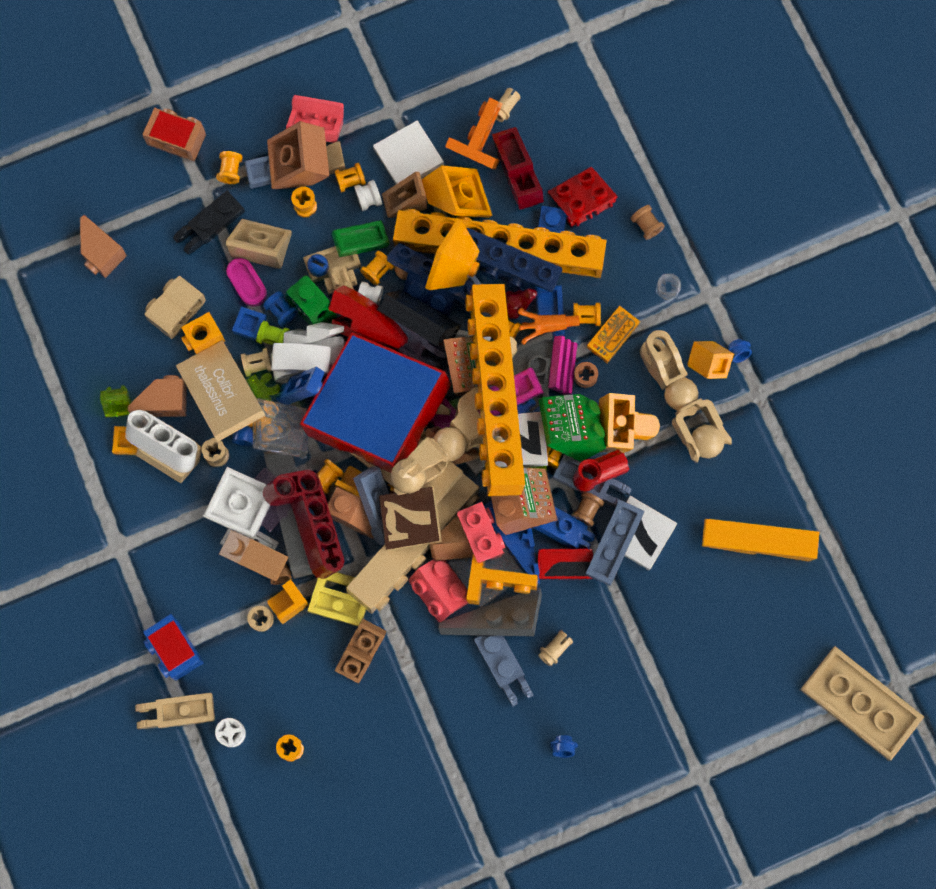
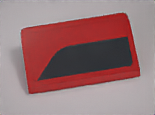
[538,549,593,579]

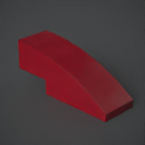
[492,127,544,210]

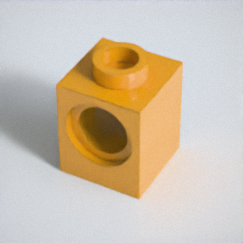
[181,312,225,354]

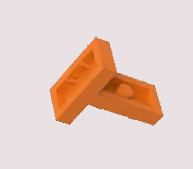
[445,97,503,170]

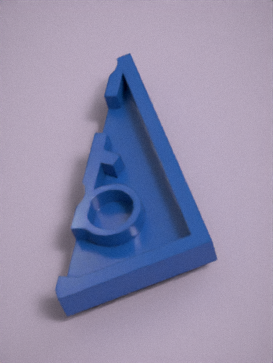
[484,500,540,585]

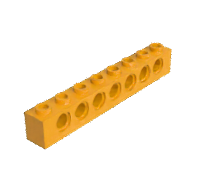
[393,209,607,278]
[465,284,525,496]

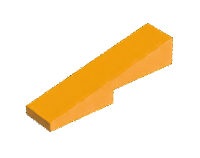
[702,519,819,562]

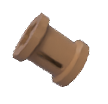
[631,205,665,240]
[571,492,605,527]

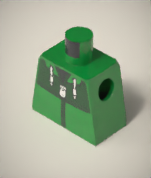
[286,275,338,325]

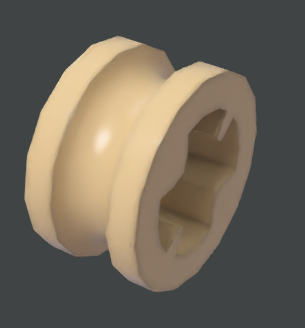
[247,606,274,632]

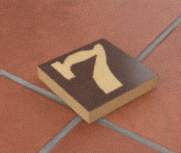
[379,487,442,551]

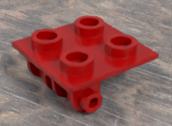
[547,167,618,227]

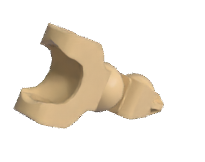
[640,330,732,463]
[391,387,503,495]

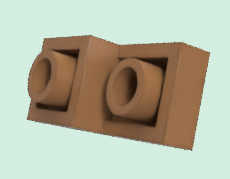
[335,618,387,684]

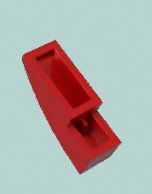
[329,285,408,349]

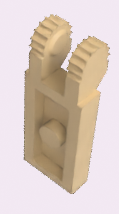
[135,693,215,729]

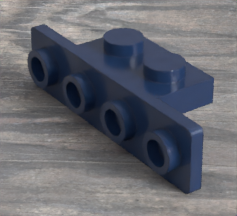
[466,228,562,292]
[387,243,476,316]

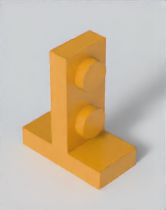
[466,554,538,605]

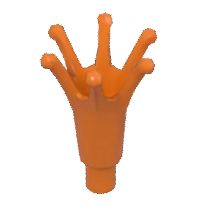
[518,308,580,345]

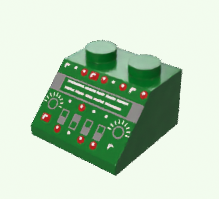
[538,394,606,462]

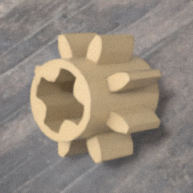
[324,266,358,294]

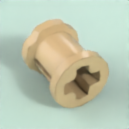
[241,348,271,377]
[201,438,229,467]

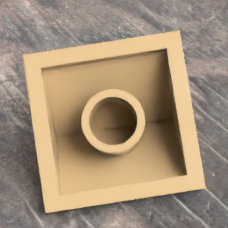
[226,219,292,269]

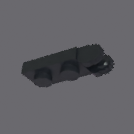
[173,190,245,255]

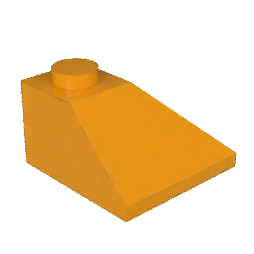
[422,165,492,218]
[425,219,480,290]

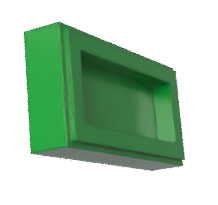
[331,220,390,258]

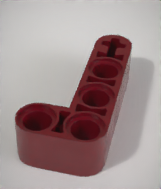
[263,470,344,579]

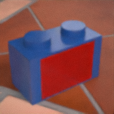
[143,614,204,681]

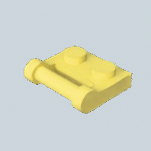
[308,572,366,627]

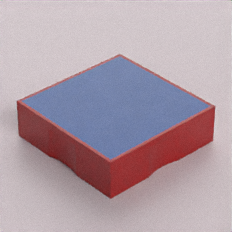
[300,332,451,473]

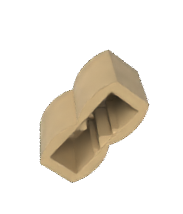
[144,276,206,339]

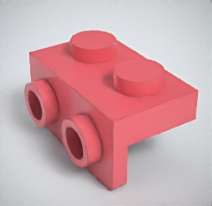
[286,95,344,143]
[457,502,505,563]
[408,559,468,623]

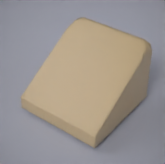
[326,141,346,175]

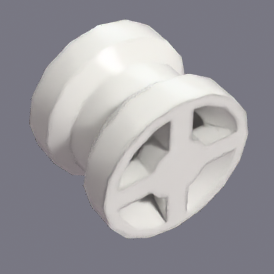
[354,180,382,211]
[358,282,383,306]
[215,718,246,747]

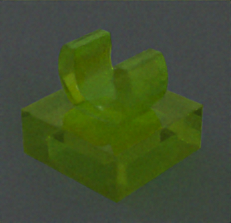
[246,373,280,408]
[100,385,131,417]

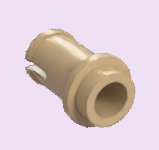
[496,88,520,122]
[538,630,573,666]

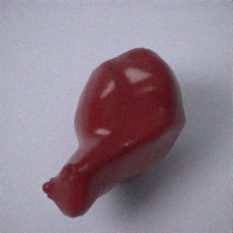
[505,288,537,319]

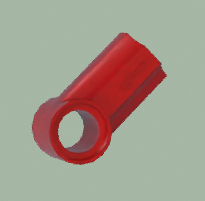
[573,449,629,492]

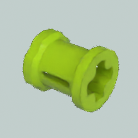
[256,321,290,345]

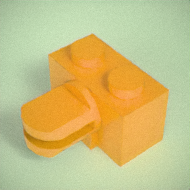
[599,393,660,453]

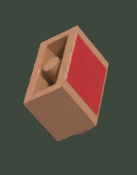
[143,108,206,162]

